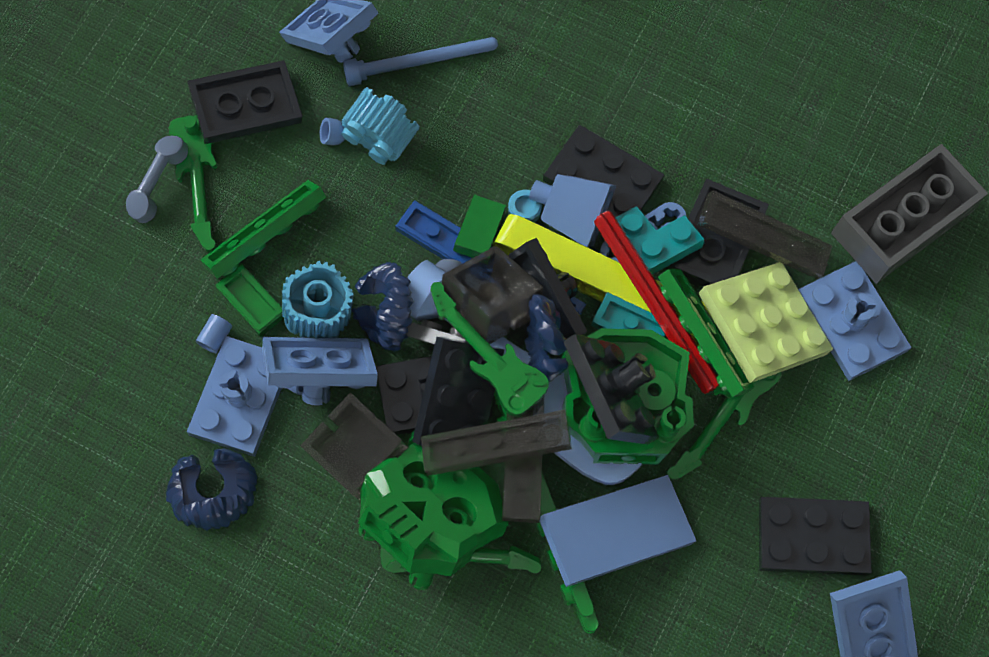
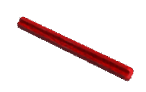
[594,211,719,394]

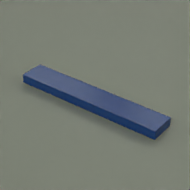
[395,200,586,315]

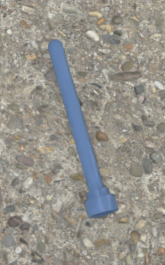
[343,37,498,87]

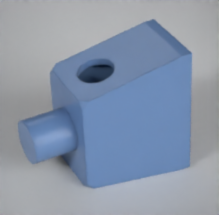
[529,174,616,247]

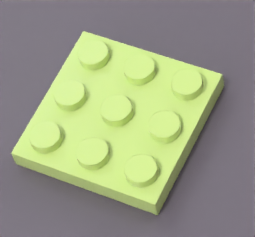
[698,262,833,383]

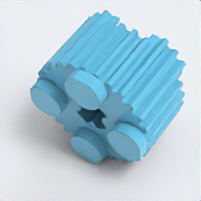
[341,87,420,165]
[282,261,353,339]

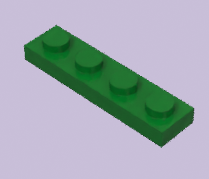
[200,180,327,279]
[658,269,755,397]

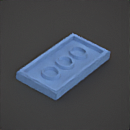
[539,475,696,587]

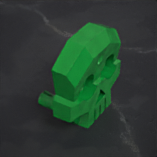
[562,328,694,465]
[358,443,509,590]

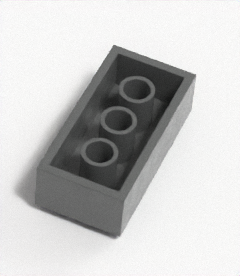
[831,144,988,284]

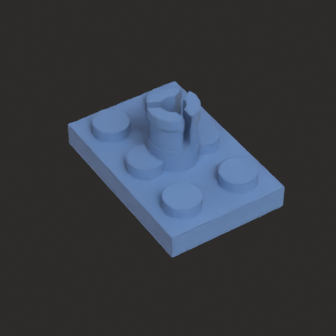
[279,0,378,62]
[798,261,911,381]
[187,336,282,457]
[262,337,378,405]
[830,570,918,657]

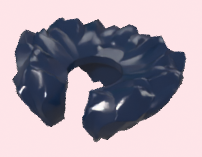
[351,262,414,351]
[525,294,569,382]
[166,448,258,531]

